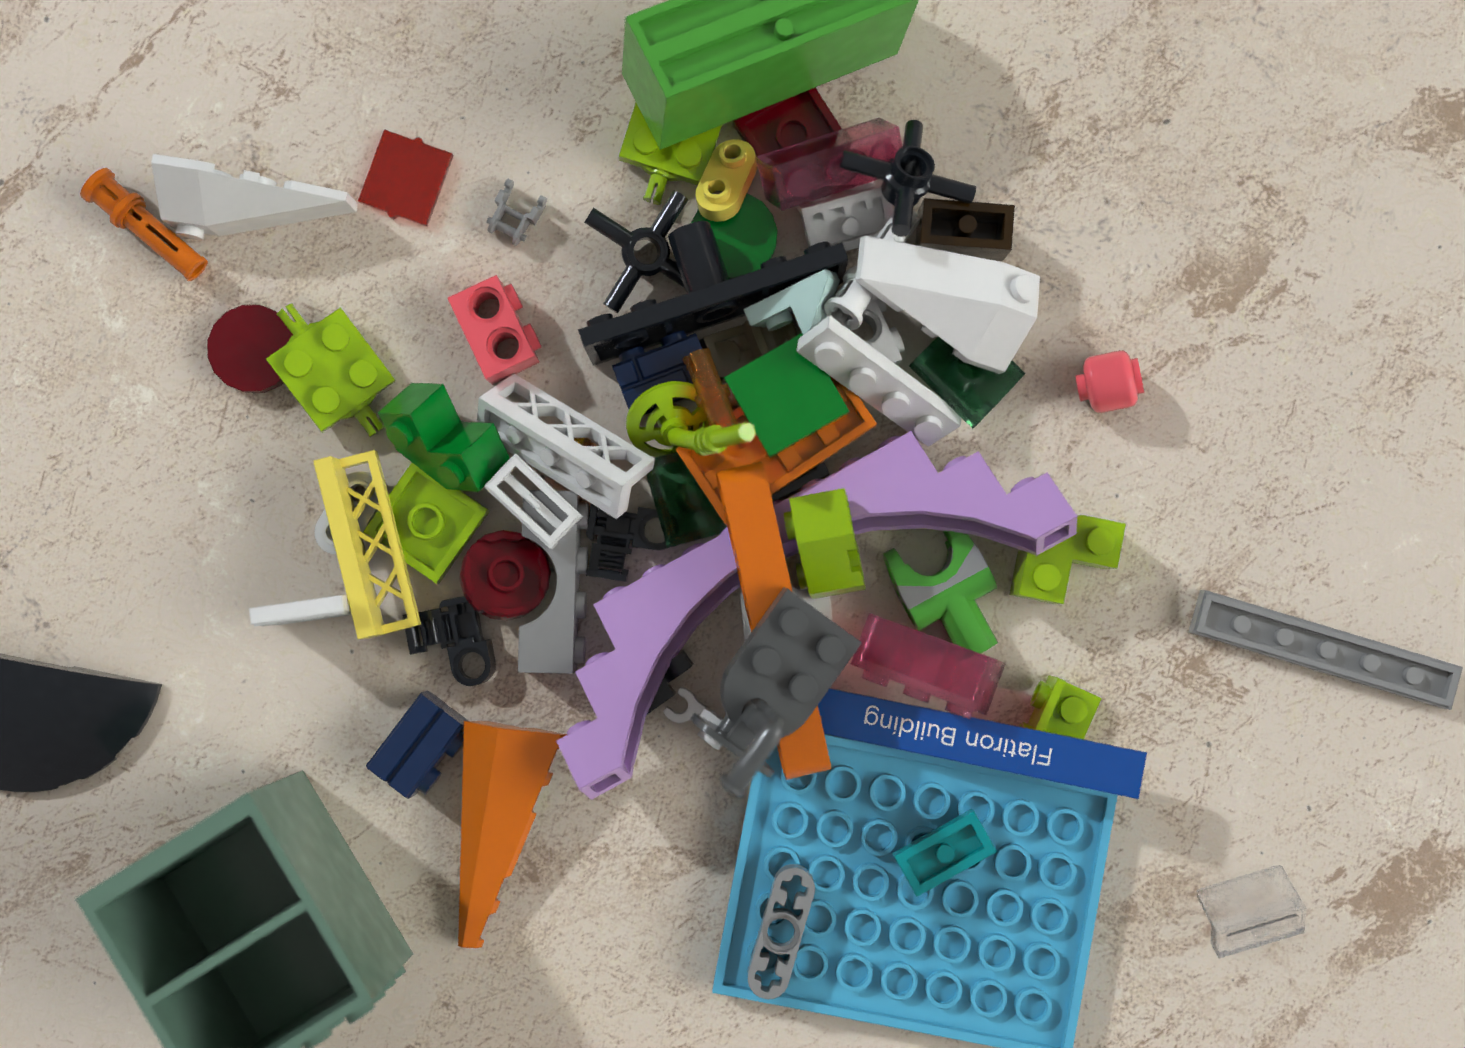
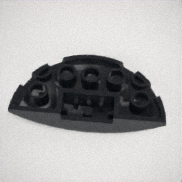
[0,653,162,792]

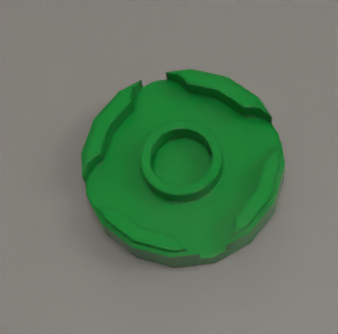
[691,193,778,279]

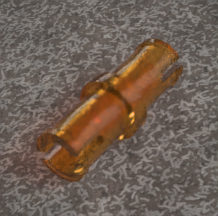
[682,348,738,427]

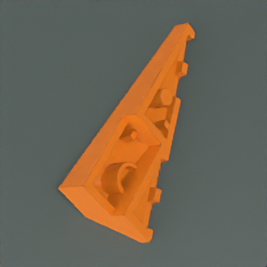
[458,721,567,948]

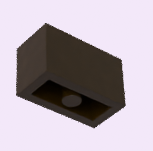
[915,198,1015,262]

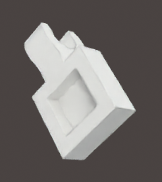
[663,687,723,750]

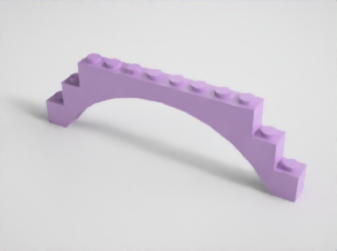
[556,431,1077,800]

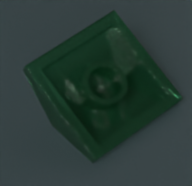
[909,337,1026,429]
[646,452,727,548]

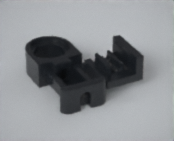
[586,504,678,582]
[402,596,496,686]

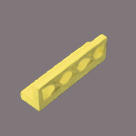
[313,450,421,639]

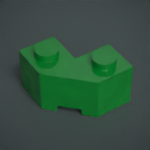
[378,383,510,492]

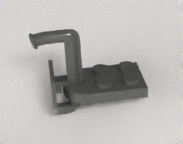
[690,587,862,798]

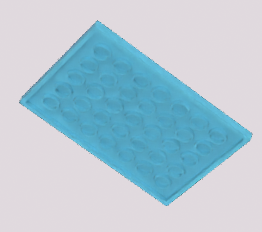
[712,734,1118,1048]

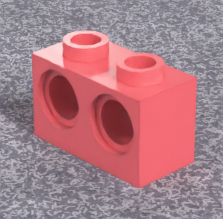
[448,275,542,385]

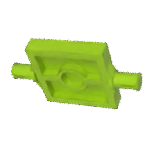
[619,103,722,205]
[266,303,395,437]

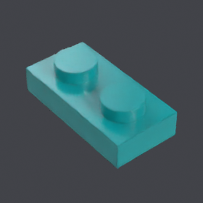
[892,809,997,897]

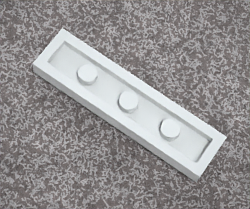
[796,315,961,447]

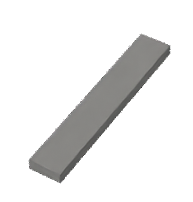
[1188,590,1463,710]

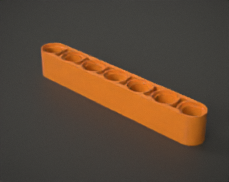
[716,461,831,780]

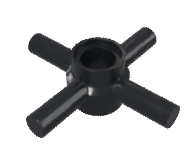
[839,120,976,237]
[584,190,688,313]

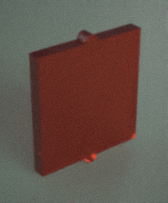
[358,129,454,227]

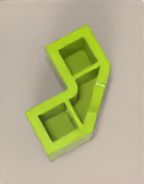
[783,488,866,599]
[1009,515,1126,604]

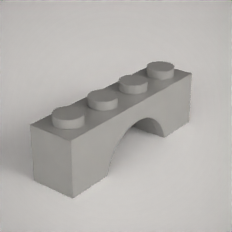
[518,490,589,674]

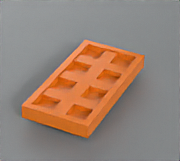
[675,376,877,526]

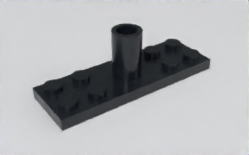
[578,221,848,366]

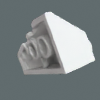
[151,154,358,240]
[856,236,1040,374]

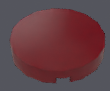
[207,304,293,393]
[459,530,551,621]

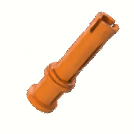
[80,168,208,281]

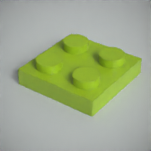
[363,463,490,584]

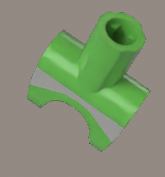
[883,531,998,661]

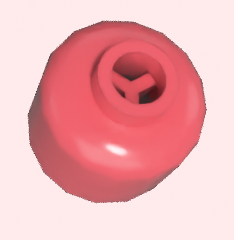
[1075,350,1144,413]

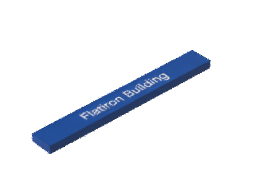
[818,688,1147,799]

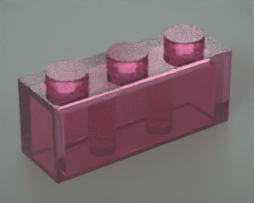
[756,118,902,211]
[851,613,1006,719]

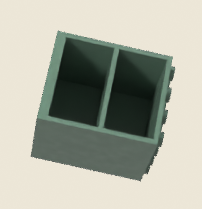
[75,770,413,1048]

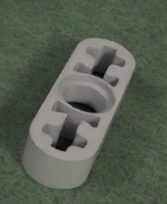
[747,864,815,999]

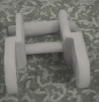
[486,179,547,246]

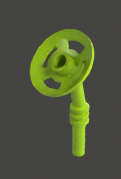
[626,381,755,458]

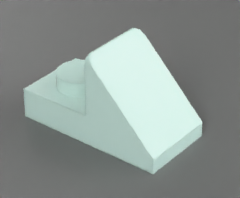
[744,269,840,335]

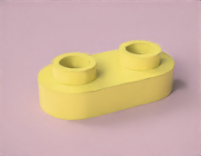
[695,139,757,222]

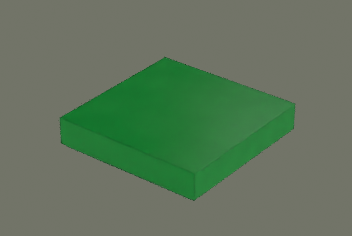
[724,333,849,458]

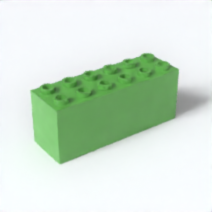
[622,0,919,150]

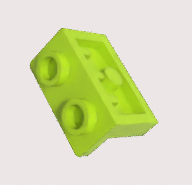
[1020,675,1102,739]

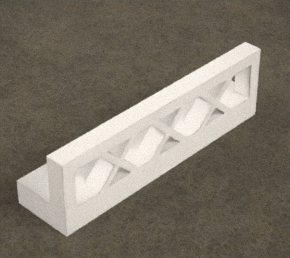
[477,374,655,519]

